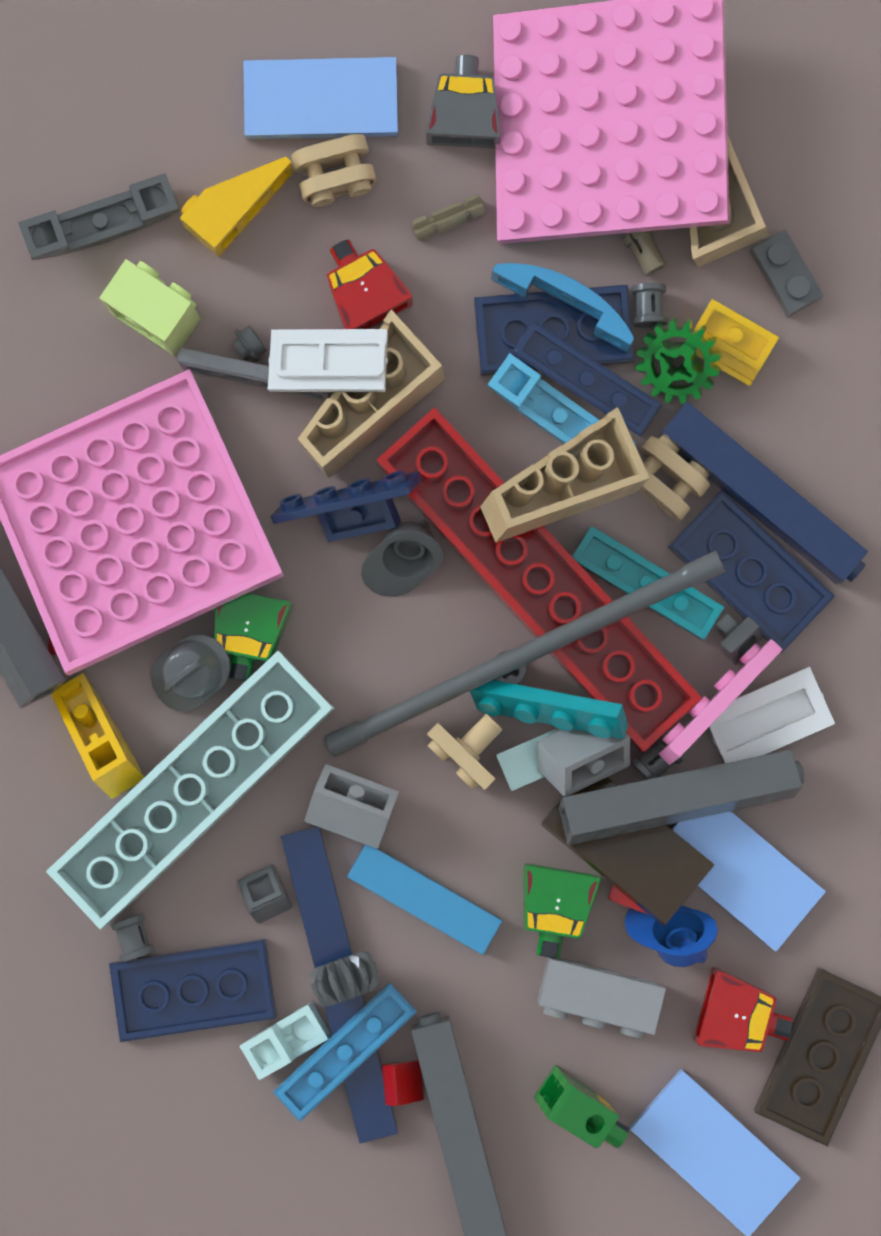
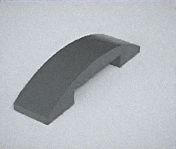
[18,173,179,260]

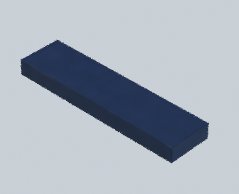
[511,320,662,437]

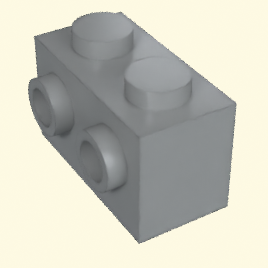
[538,729,630,797]
[304,764,399,849]

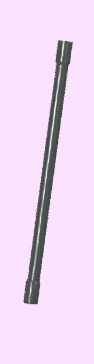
[325,550,727,757]

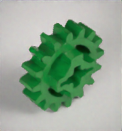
[636,318,722,404]

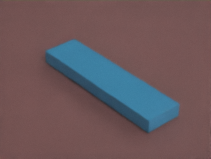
[347,844,502,955]
[273,982,417,1122]

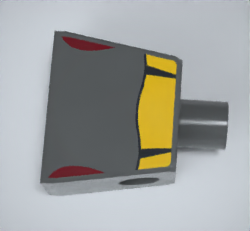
[426,55,500,149]

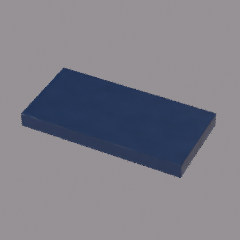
[474,285,634,376]
[668,490,835,653]
[109,939,277,1042]

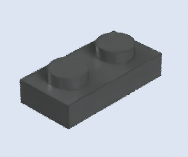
[750,229,824,317]

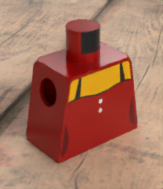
[326,239,413,329]
[693,967,793,1052]

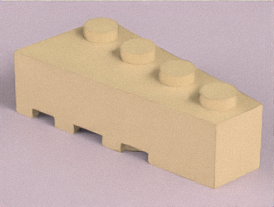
[689,136,770,267]

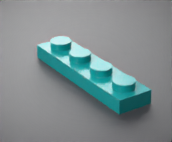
[572,526,724,641]
[470,680,629,739]

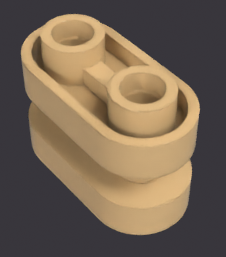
[291,134,377,207]
[639,435,710,522]

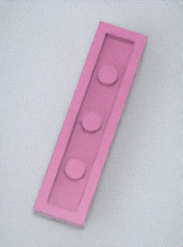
[658,639,783,765]

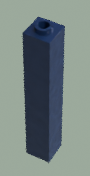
[658,402,869,584]

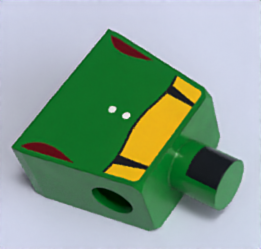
[214,593,293,682]
[523,863,600,959]
[533,1065,629,1149]

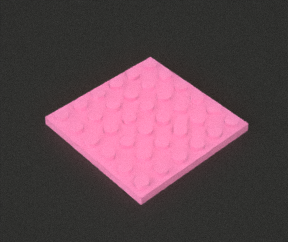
[493,0,730,244]
[0,369,284,675]

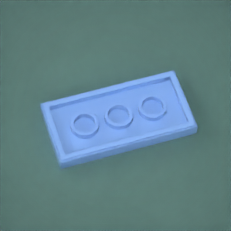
[243,57,398,140]
[671,811,826,952]
[629,1069,801,1236]

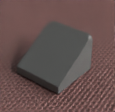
[237,864,292,923]

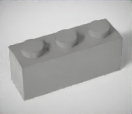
[537,957,666,1039]

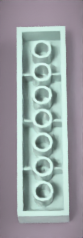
[46,651,335,930]

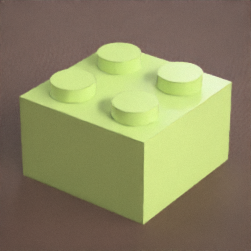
[99,259,201,357]

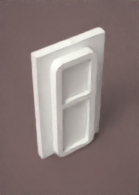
[268,329,388,392]
[708,667,835,763]

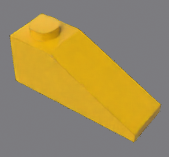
[180,156,294,257]
[51,673,145,799]

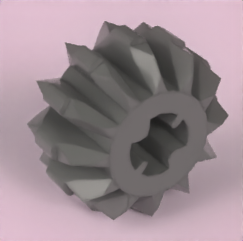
[310,951,380,1007]

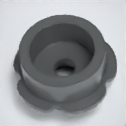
[232,325,267,361]

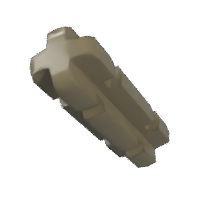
[412,194,485,241]

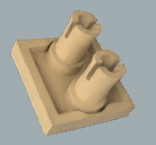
[427,714,502,790]

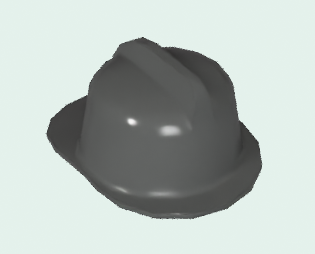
[361,520,444,597]
[151,634,230,711]

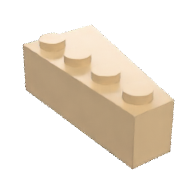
[298,309,446,478]
[480,407,649,542]

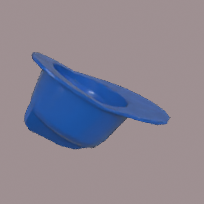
[624,905,718,967]

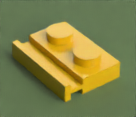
[694,298,779,386]

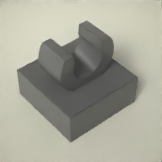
[716,614,763,665]

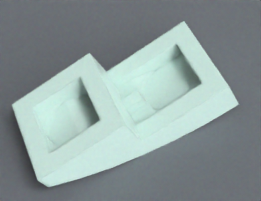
[496,728,561,791]
[239,1001,332,1080]

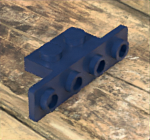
[270,470,422,542]

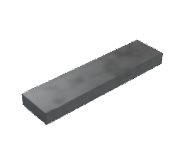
[177,348,333,400]

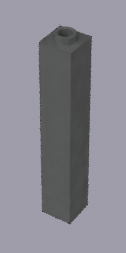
[0,567,65,708]
[558,750,804,846]
[411,1012,507,1236]

